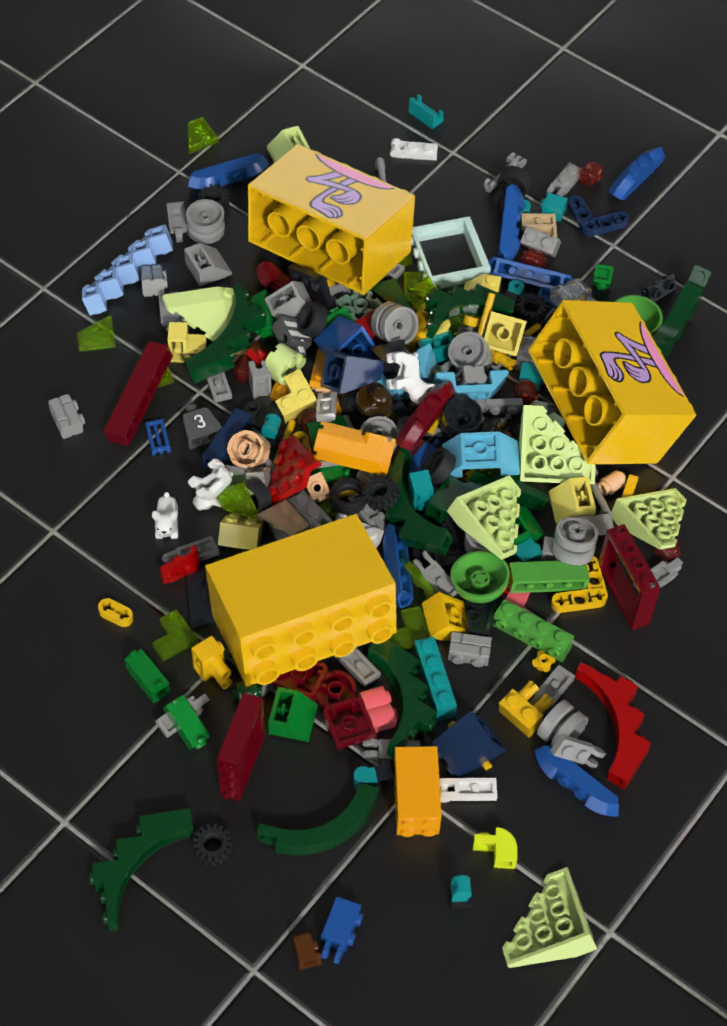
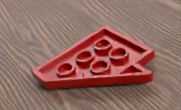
[268,435,322,506]

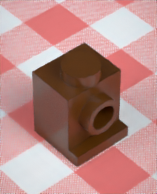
[293,932,321,970]

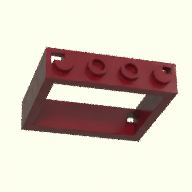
[599,524,661,630]
[217,692,265,801]

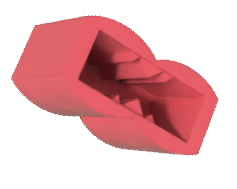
[359,686,399,733]

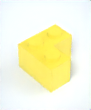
[168,322,207,363]
[275,369,317,424]

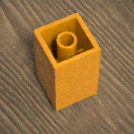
[394,747,441,837]

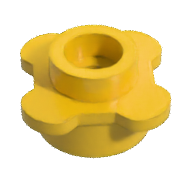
[532,650,556,672]

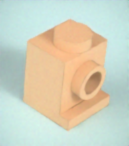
[307,472,331,502]

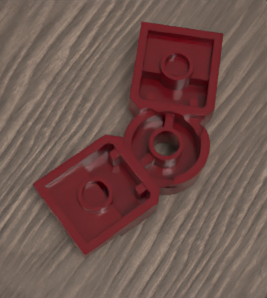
[272,661,376,750]

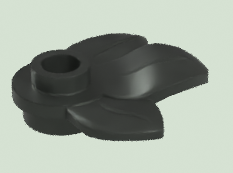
[243,397,280,428]

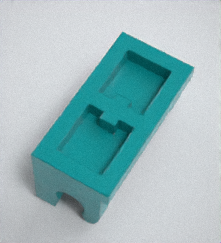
[409,94,444,129]

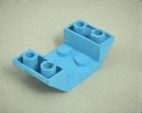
[376,344,437,400]
[429,369,509,401]
[442,431,520,478]

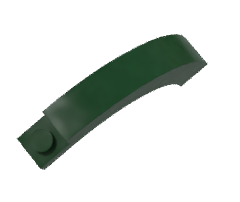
[257,783,379,855]

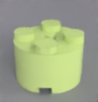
[265,343,306,385]

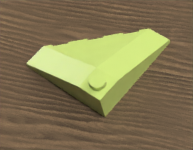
[162,287,248,355]
[518,405,596,484]
[447,475,521,560]
[611,488,687,549]
[502,867,597,968]

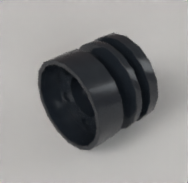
[440,396,483,441]

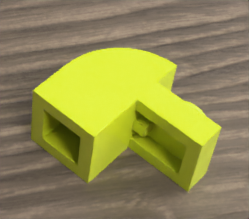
[473,827,517,869]

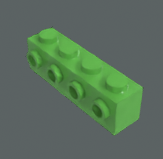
[508,560,590,593]
[493,599,574,662]

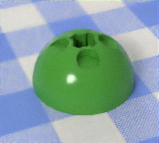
[615,295,663,336]
[451,551,510,603]

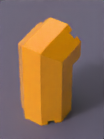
[313,421,396,476]

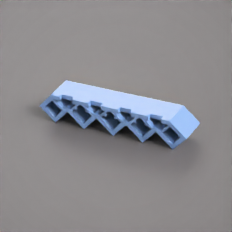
[82,224,173,315]

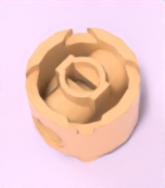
[227,430,270,469]

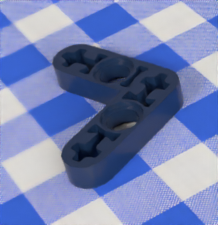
[568,195,629,237]

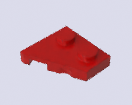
[246,341,273,365]
[160,545,200,584]

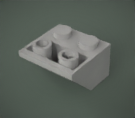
[184,243,232,287]
[264,281,311,320]

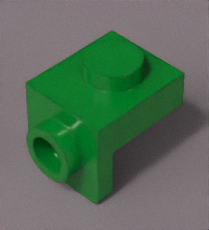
[592,264,614,290]

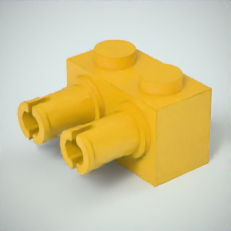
[191,636,232,689]
[499,680,554,738]

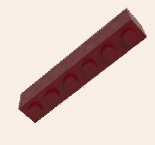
[104,341,173,446]

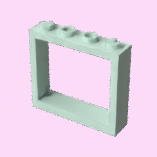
[411,216,491,291]

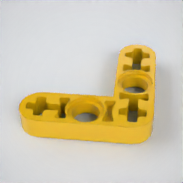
[551,556,608,613]

